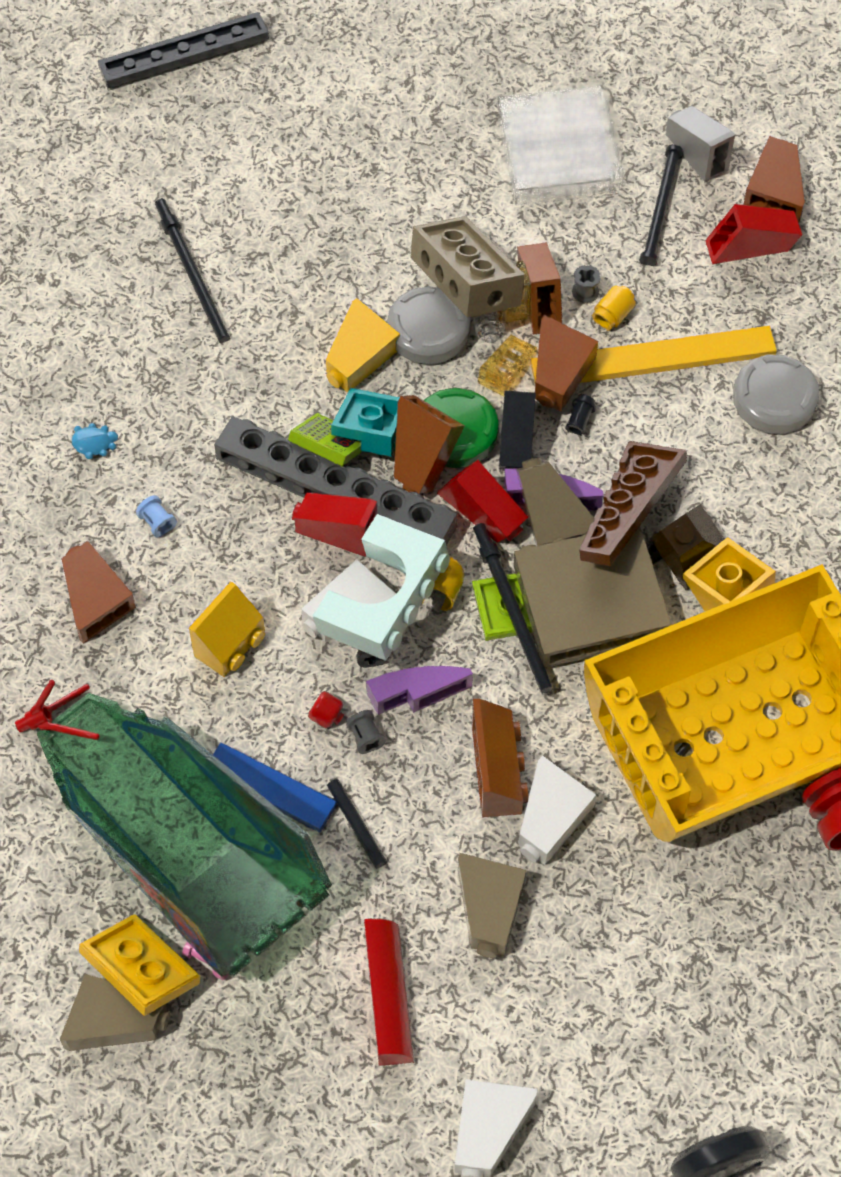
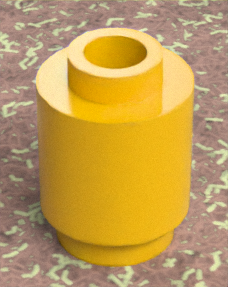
[592,285,636,331]

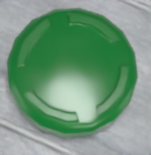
[424,387,499,469]

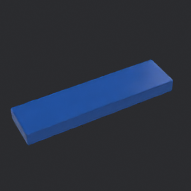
[204,742,337,833]

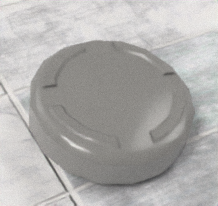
[387,286,471,364]
[733,354,819,434]

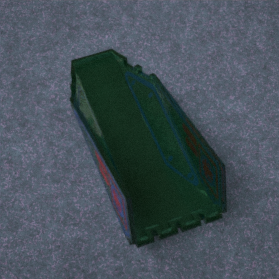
[37,693,332,977]

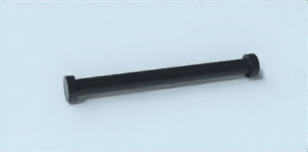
[639,144,683,266]

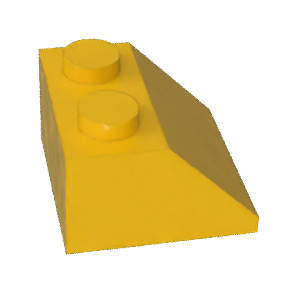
[683,537,776,611]
[189,581,265,677]

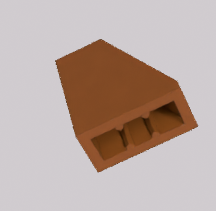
[743,136,805,223]
[517,242,562,335]
[535,315,598,412]
[394,395,465,494]
[61,541,136,644]

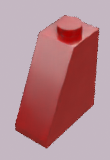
[705,204,802,264]
[437,460,528,543]
[292,492,378,557]

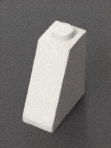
[301,559,396,643]
[518,756,596,865]
[454,1079,537,1177]

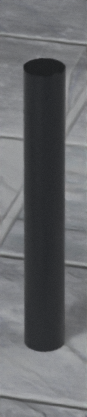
[327,779,387,869]

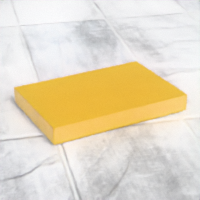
[79,914,200,1016]

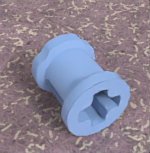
[136,495,177,538]

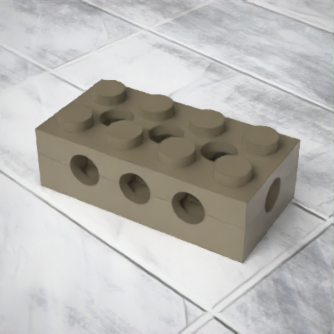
[410,216,525,317]

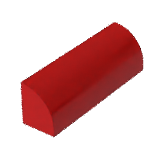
[364,918,414,1066]

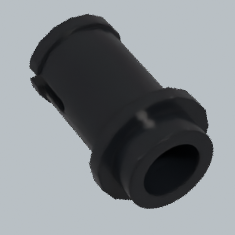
[565,394,596,436]

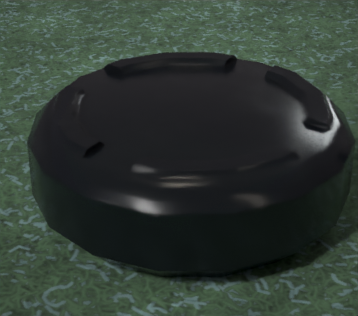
[671,1126,770,1177]

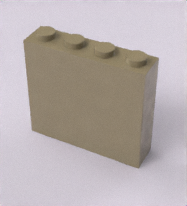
[514,526,672,667]

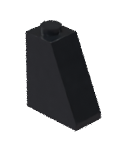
[499,391,536,469]

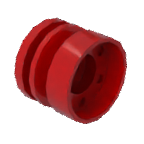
[802,769,841,851]

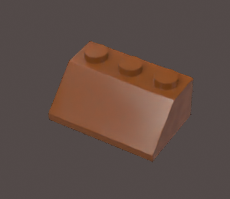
[472,698,529,818]

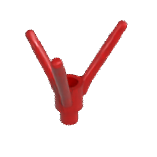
[15,680,100,740]

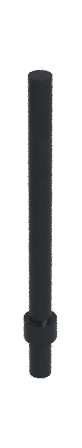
[155,198,230,344]
[473,523,553,694]

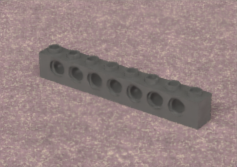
[214,416,457,546]

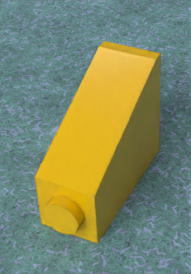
[326,298,400,393]

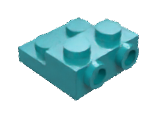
[331,388,400,456]

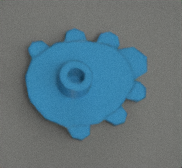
[72,423,118,459]

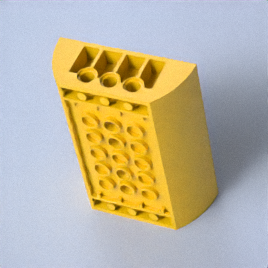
[584,564,841,842]

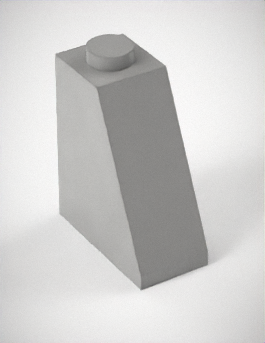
[665,106,735,182]

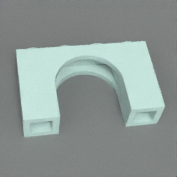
[313,514,450,661]

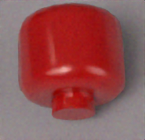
[308,691,344,728]

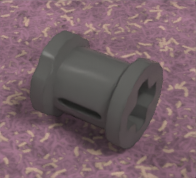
[572,265,600,303]
[346,710,386,754]

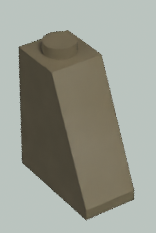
[516,457,594,546]
[458,853,526,958]
[60,974,171,1051]

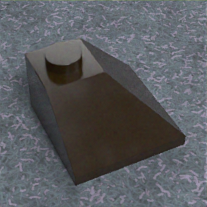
[650,504,724,591]

